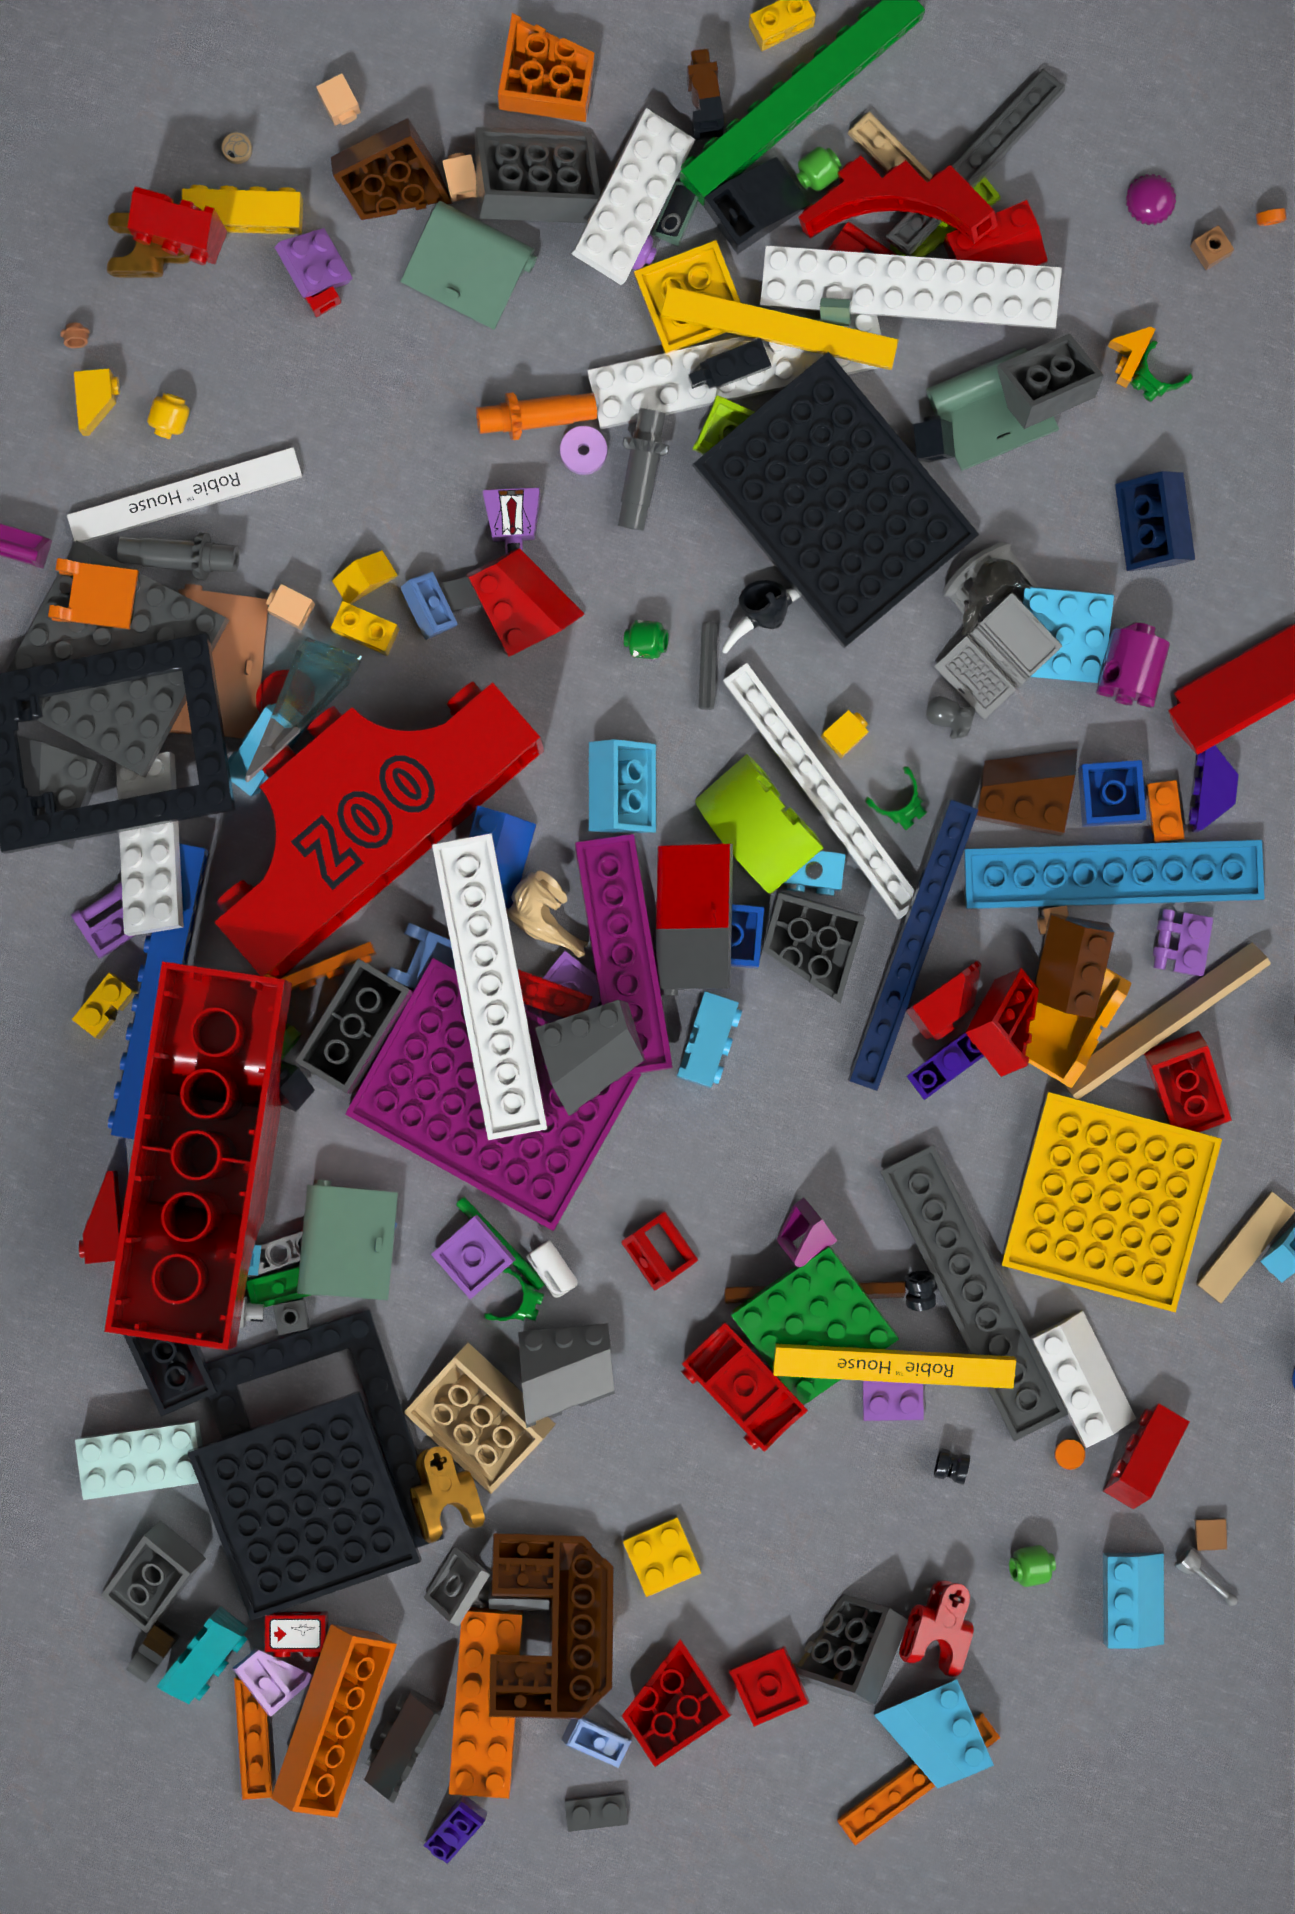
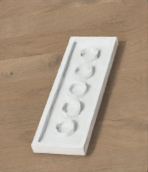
[571,108,696,285]
[116,752,184,936]

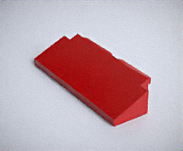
[1168,624,1295,755]

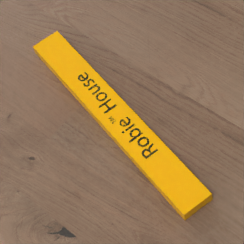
[773,1344,1016,1389]

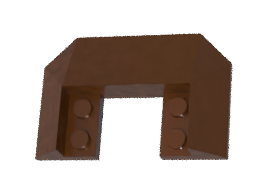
[488,1533,614,1719]

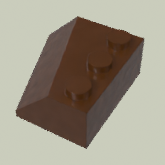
[330,118,453,220]
[975,749,1078,836]

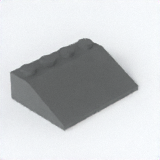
[475,127,601,223]

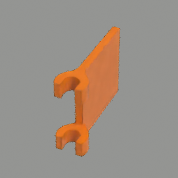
[48,558,139,630]

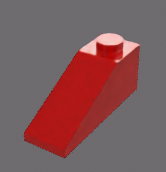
[79,1171,122,1264]

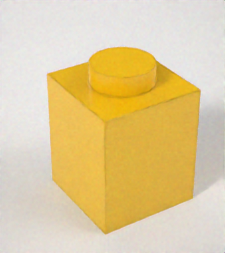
[821,710,869,758]

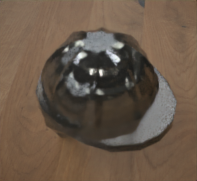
[961,558,1031,635]

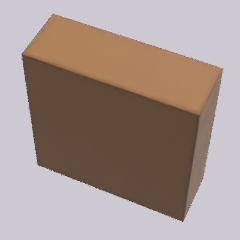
[1194,1518,1227,1551]

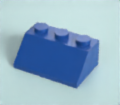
[469,806,536,909]

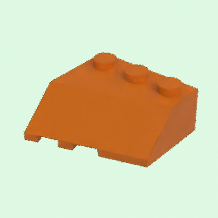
[498,13,595,122]

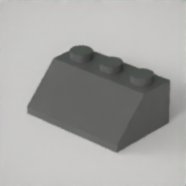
[997,333,1103,429]

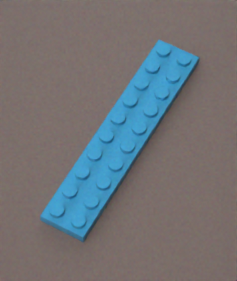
[964,840,1265,909]

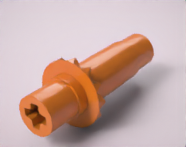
[476,392,597,440]

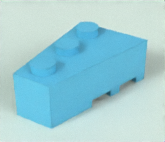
[228,702,310,797]
[677,991,742,1088]

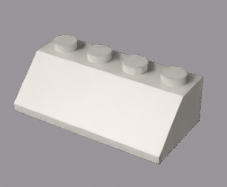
[1030,1311,1136,1448]

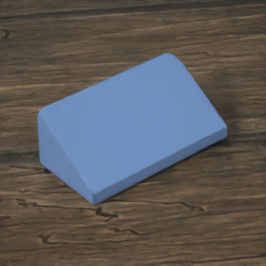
[401,571,458,640]

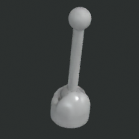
[1174,1547,1238,1606]

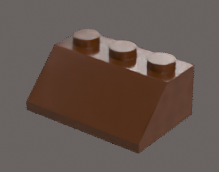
[1034,913,1115,1018]

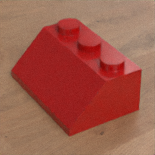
[943,200,1048,266]

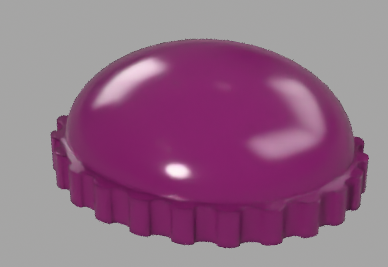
[1126,174,1176,225]

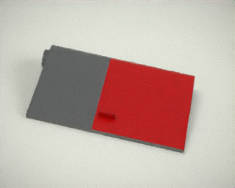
[655,844,733,996]

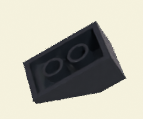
[124,1335,217,1417]

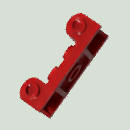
[681,1321,808,1452]

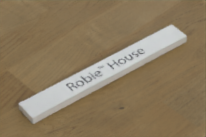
[67,447,303,543]

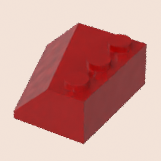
[127,186,227,265]
[466,548,585,657]
[906,960,982,1041]

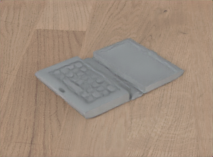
[934,592,1063,720]

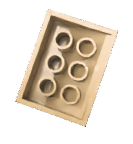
[403,1342,556,1494]

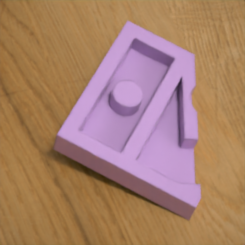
[232,1649,313,1716]

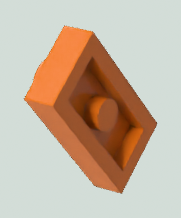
[1146,780,1185,843]

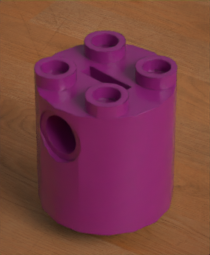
[1096,622,1170,708]

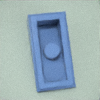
[562,1717,632,1768]

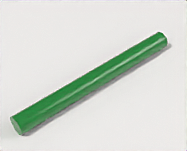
[456,1197,545,1291]

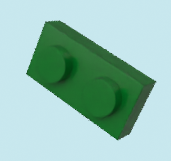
[246,1267,311,1307]

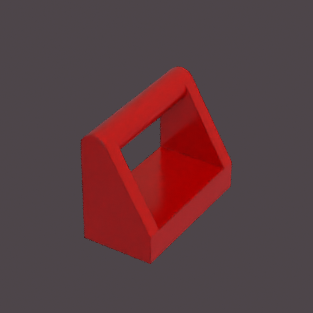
[621,1211,699,1291]

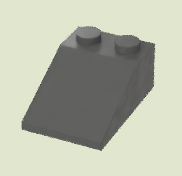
[101,1520,206,1634]

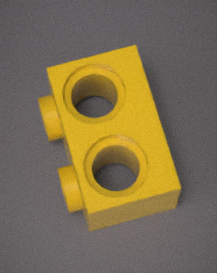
[749,0,816,51]
[331,601,399,656]

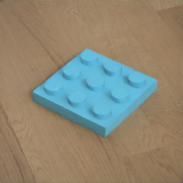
[1022,586,1114,683]

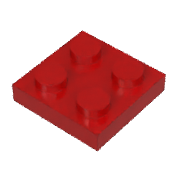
[729,1646,810,1727]

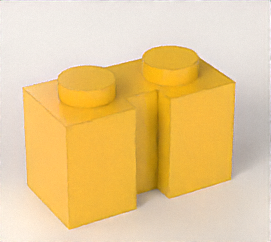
[72,972,138,1039]

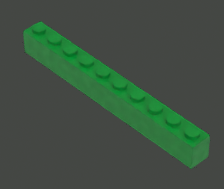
[680,0,925,206]

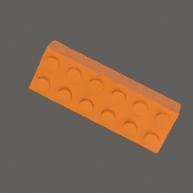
[449,1607,524,1799]
[271,1624,397,1818]

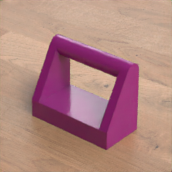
[0,524,52,569]
[777,1197,837,1267]

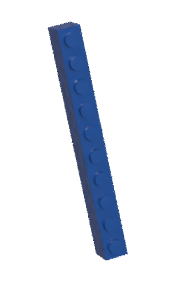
[108,843,209,1140]

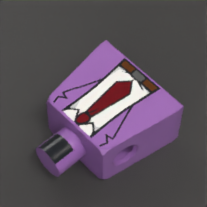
[483,488,540,554]

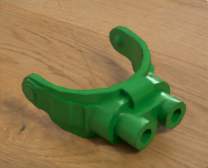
[1130,340,1193,402]
[865,766,928,831]
[484,1267,544,1321]

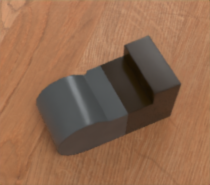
[126,1621,180,1683]

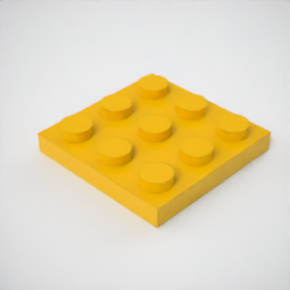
[634,240,741,354]

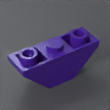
[1188,745,1239,833]
[906,1033,984,1100]
[423,1795,487,1864]

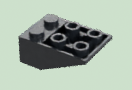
[704,157,810,255]

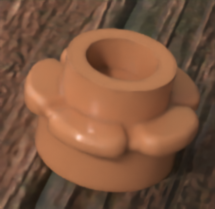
[60,323,90,348]

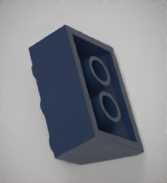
[1115,471,1195,571]

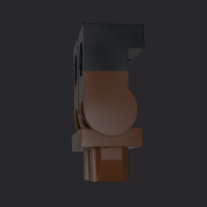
[687,49,724,141]

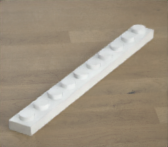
[723,663,915,920]

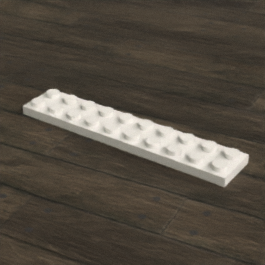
[760,246,1062,329]
[587,313,882,430]
[432,833,547,1140]

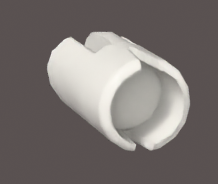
[527,1240,578,1298]

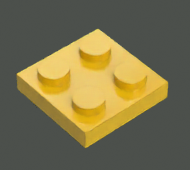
[622,1516,701,1597]

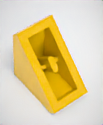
[332,550,398,604]

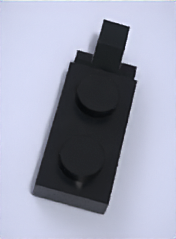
[688,338,772,389]

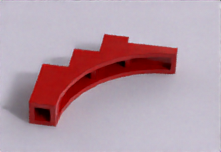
[798,155,998,244]

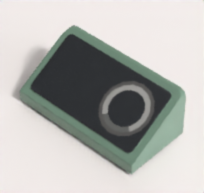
[652,181,699,247]

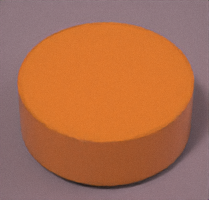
[1256,208,1287,226]
[1054,1439,1085,1470]

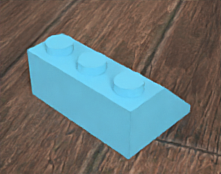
[589,739,656,833]
[1103,1553,1164,1649]

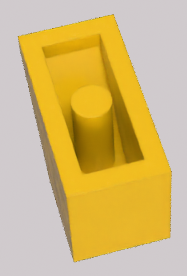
[74,368,120,436]

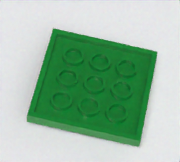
[731,1246,899,1405]

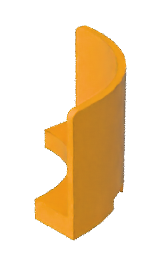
[1025,968,1132,1088]

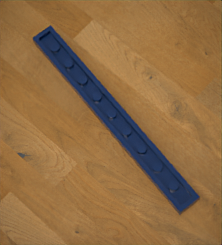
[848,799,979,1091]

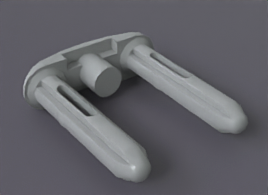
[943,542,1038,629]

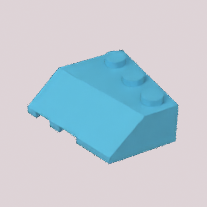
[874,1679,994,1789]

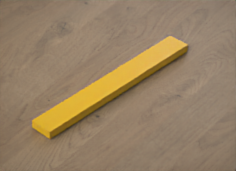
[661,286,899,370]

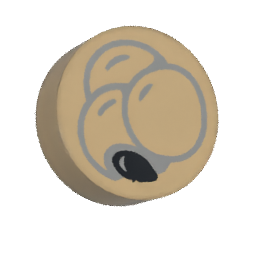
[222,132,252,164]

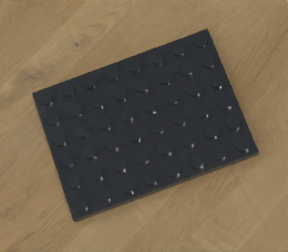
[692,351,980,648]

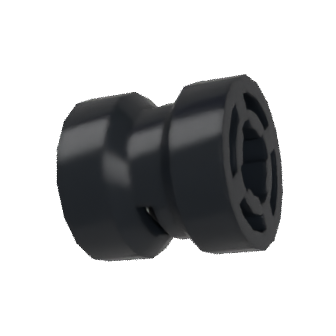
[905,1271,936,1311]
[934,1448,970,1485]

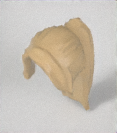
[506,870,588,958]

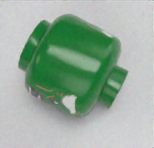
[624,620,669,659]

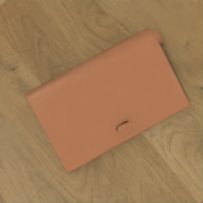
[170,584,268,739]

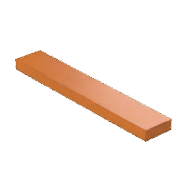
[837,1712,1000,1846]

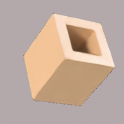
[316,73,361,126]
[442,153,476,202]
[266,584,315,631]

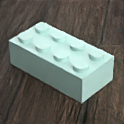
[75,1420,202,1500]

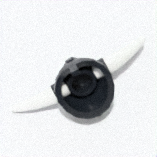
[722,580,801,654]

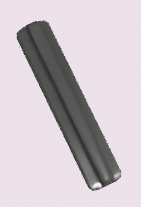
[698,622,718,710]

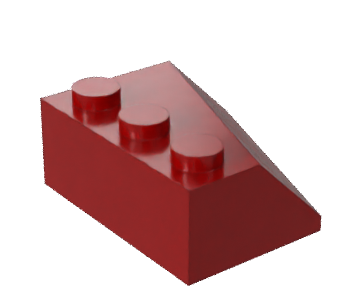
[621,1639,732,1767]

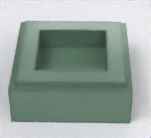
[820,298,852,326]

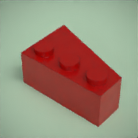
[965,968,1039,1077]
[1103,1403,1190,1509]

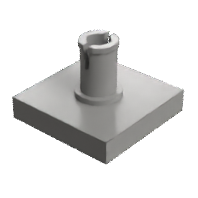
[424,1546,490,1626]

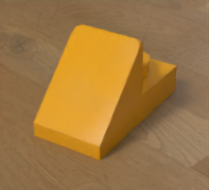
[1108,326,1156,388]

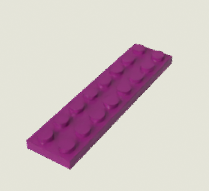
[574,834,673,1076]

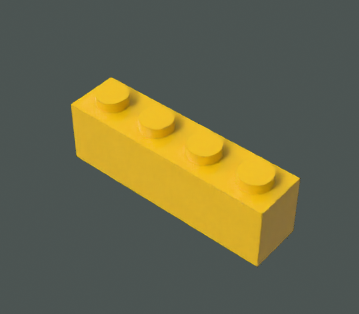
[182,185,303,235]

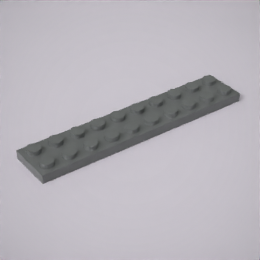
[880,1145,1068,1441]

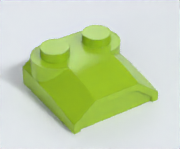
[692,395,754,455]

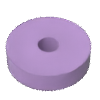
[560,426,607,475]

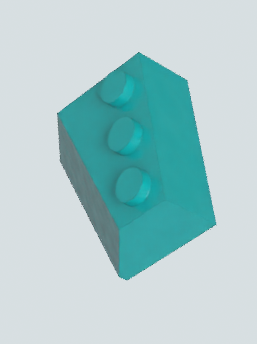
[156,1606,249,1704]

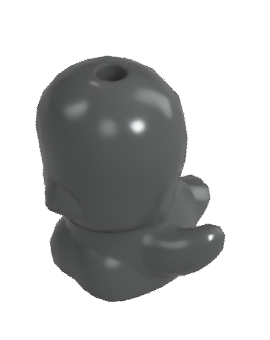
[926,696,976,739]

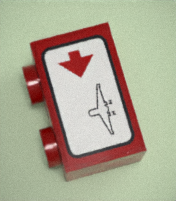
[265,1611,328,1657]

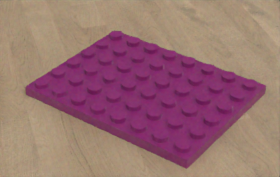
[345,958,641,1231]

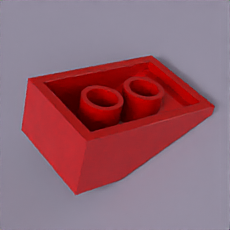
[1144,1030,1232,1133]

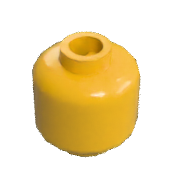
[147,393,190,439]

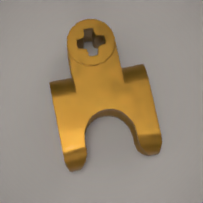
[107,213,191,278]
[410,1446,485,1543]

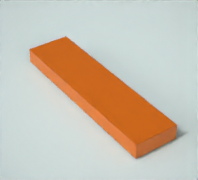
[234,1677,273,1800]

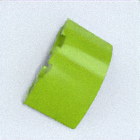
[695,754,823,893]

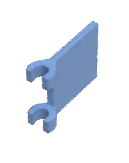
[387,923,456,990]

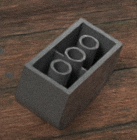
[295,958,413,1094]

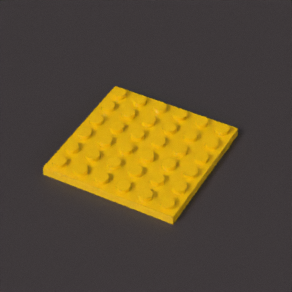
[1001,1092,1222,1313]

